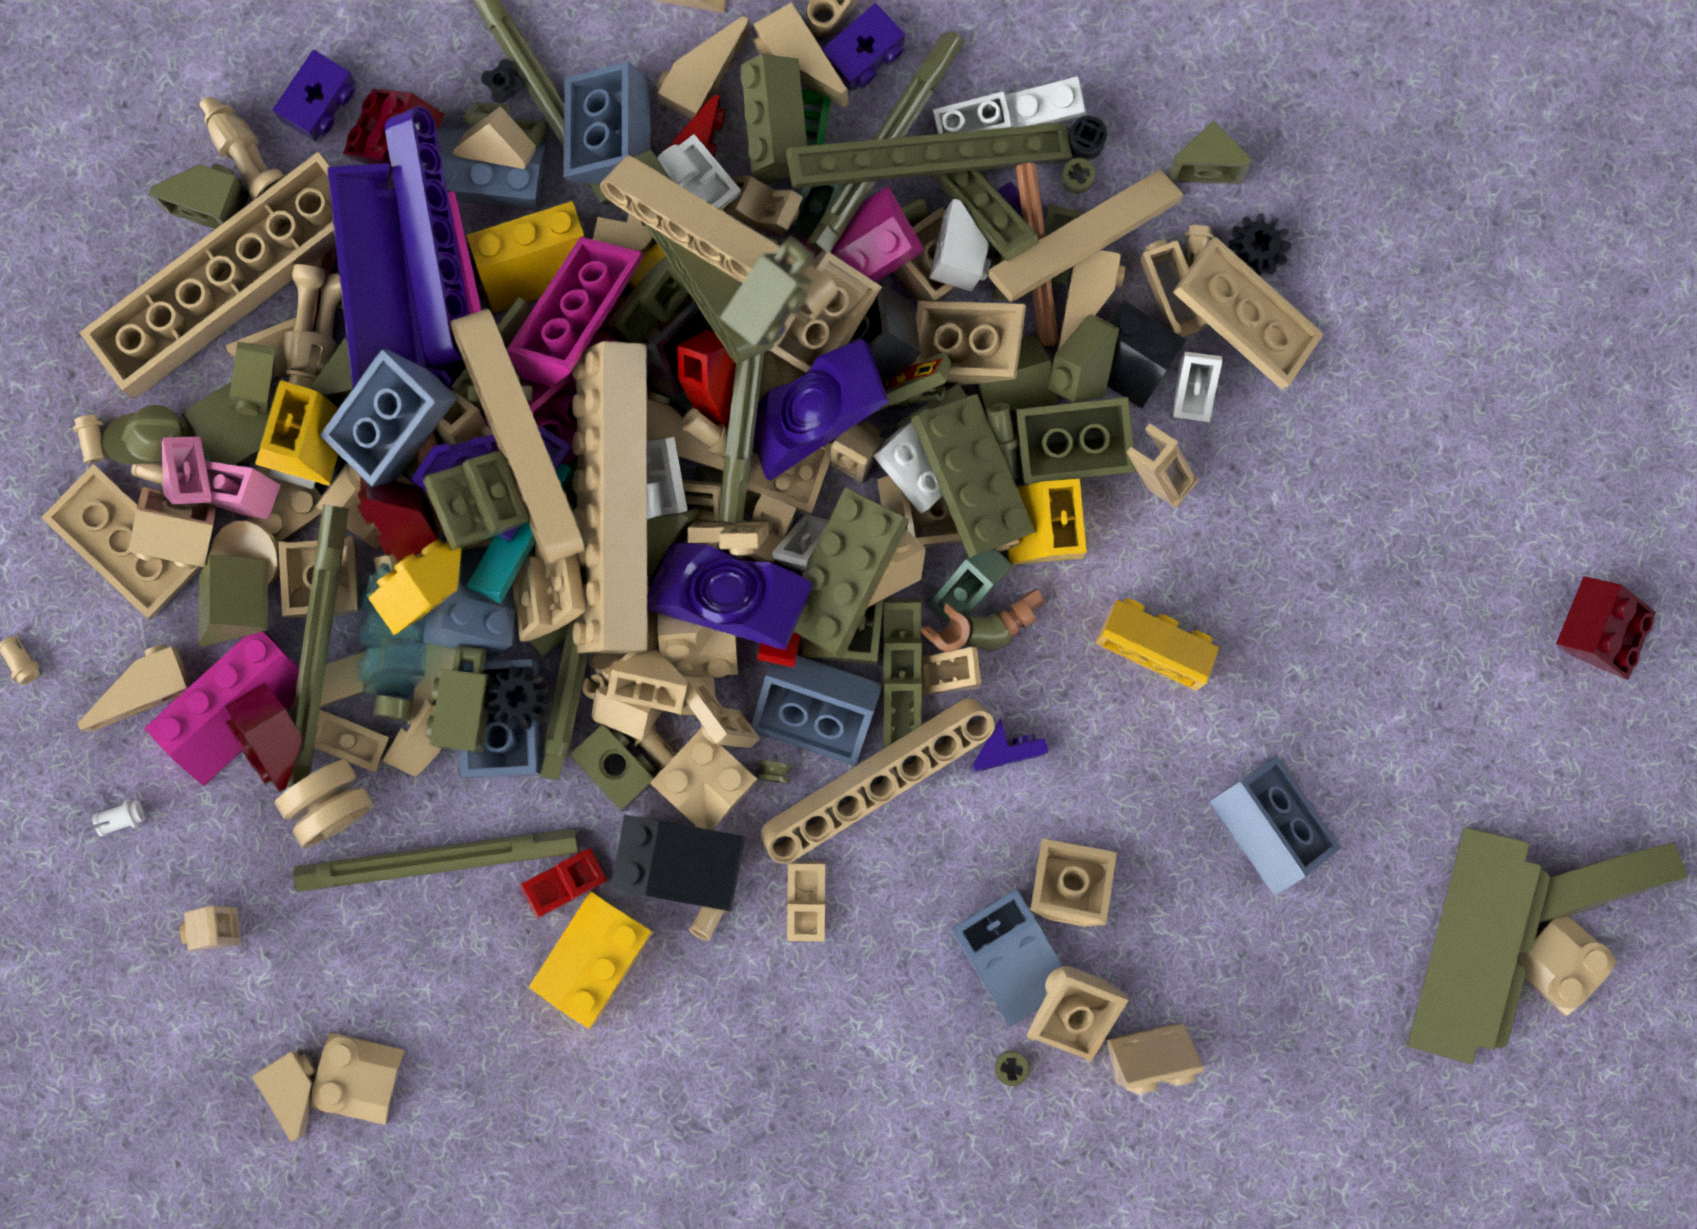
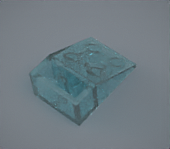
[357,563,426,697]

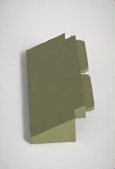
[1407,828,1550,1064]

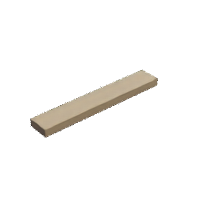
[988,169,1183,303]

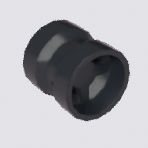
[1069,116,1107,160]

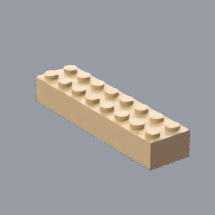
[79,152,336,399]
[572,342,647,654]

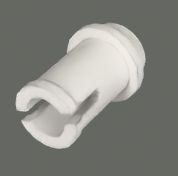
[92,799,145,837]

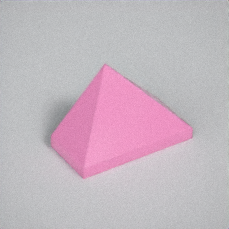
[162,436,212,504]

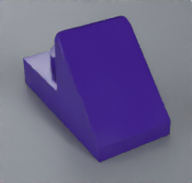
[972,718,1049,773]

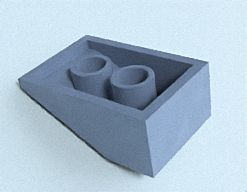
[423,534,515,658]

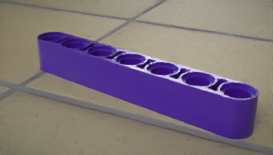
[385,106,469,368]

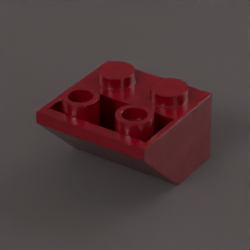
[342,88,445,175]
[357,477,439,563]
[1556,576,1656,680]
[225,683,302,793]

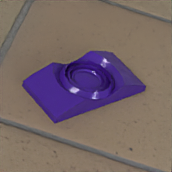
[753,339,889,481]
[647,543,813,650]

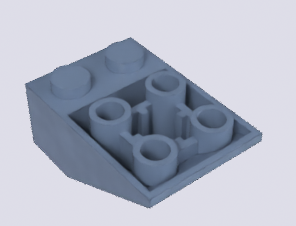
[950,889,1063,1027]

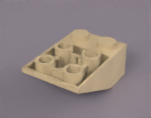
[1106,1023,1204,1094]

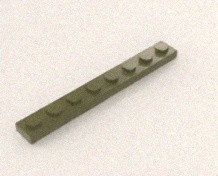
[786,122,1072,189]

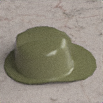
[102,405,193,464]

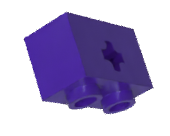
[822,2,905,92]
[272,49,356,142]

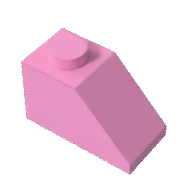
[205,461,281,520]

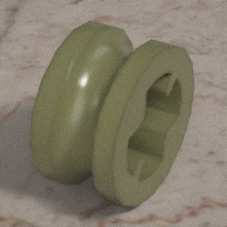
[1061,158,1095,194]
[757,760,792,784]
[994,1051,1029,1086]

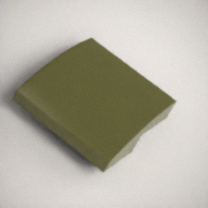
[182,383,272,466]
[423,450,529,551]

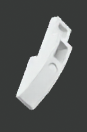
[933,76,1087,134]

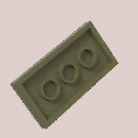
[911,394,1035,558]
[794,487,910,657]

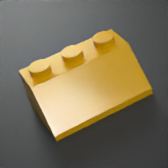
[466,201,585,313]
[1095,598,1219,691]
[529,891,654,1029]

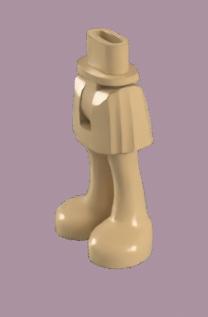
[199,97,289,200]
[284,264,342,388]

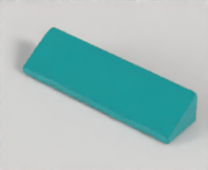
[467,464,573,604]

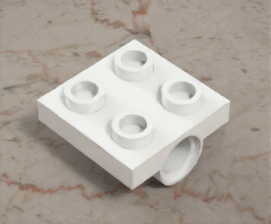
[657,134,741,210]
[873,408,943,514]
[647,437,688,519]

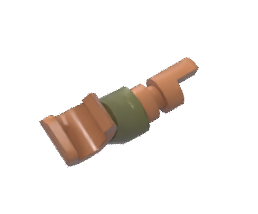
[921,588,1043,652]

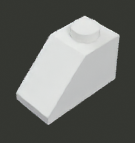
[929,198,991,292]

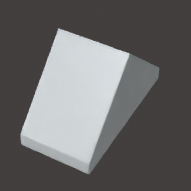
[1173,352,1222,422]
[773,514,829,573]

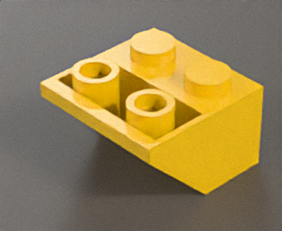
[255,380,339,486]
[1007,478,1087,565]
[368,539,461,635]

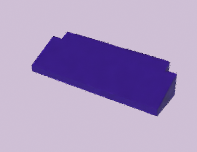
[327,163,433,390]

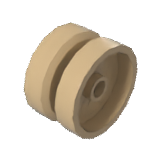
[274,759,375,849]

